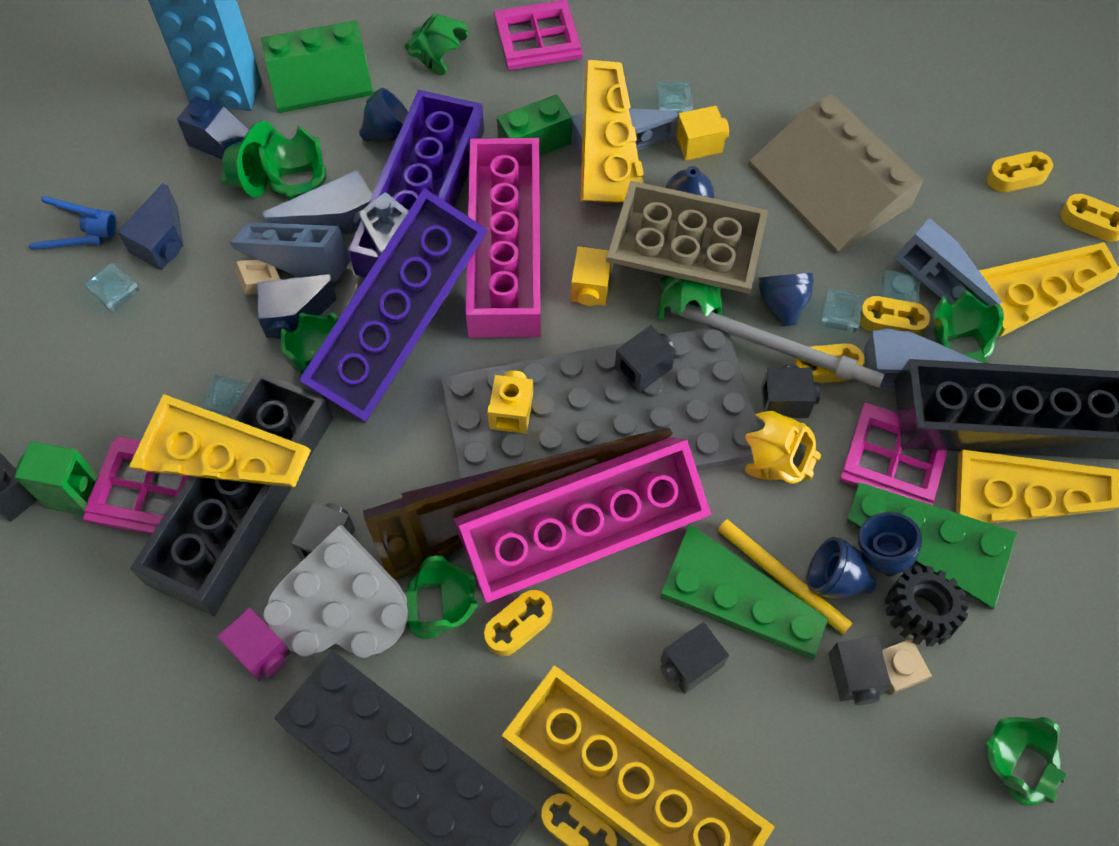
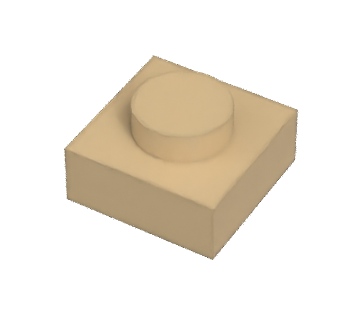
[235,260,280,295]
[882,638,932,695]

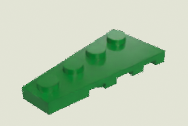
[847,482,1017,610]
[660,524,828,660]

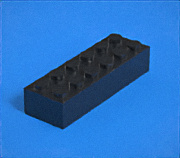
[894,359,1119,460]
[130,369,333,616]
[274,650,537,846]

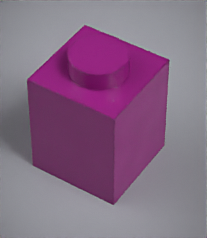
[217,607,291,681]

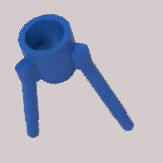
[29,196,117,250]

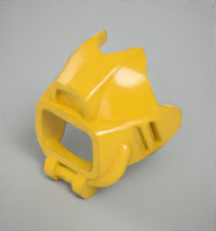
[745,411,821,484]

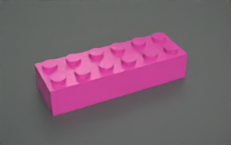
[466,138,541,338]
[453,436,712,603]

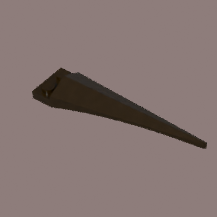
[363,427,673,580]

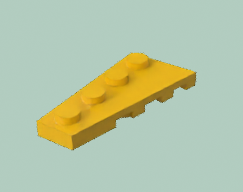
[580,60,644,204]
[979,242,1119,337]
[129,394,311,487]
[956,450,1119,524]

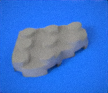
[264,525,408,658]

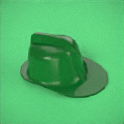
[220,121,276,198]

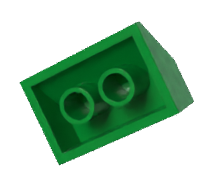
[261,20,374,113]

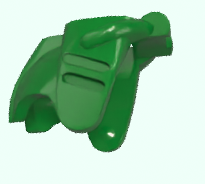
[404,13,469,75]
[258,126,327,201]
[658,276,722,321]
[934,291,1004,363]
[281,312,340,378]
[404,556,478,639]
[985,717,1067,806]

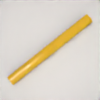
[717,519,853,635]

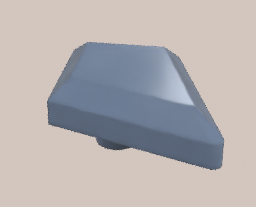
[359,192,409,255]

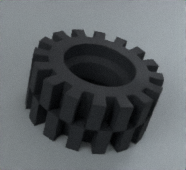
[885,566,969,646]

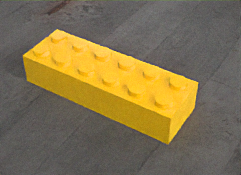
[502,665,775,846]

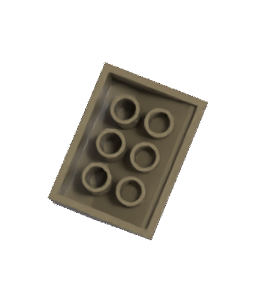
[748,93,924,254]
[606,181,769,294]

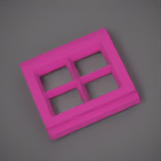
[493,0,583,71]
[839,402,948,505]
[83,436,189,535]

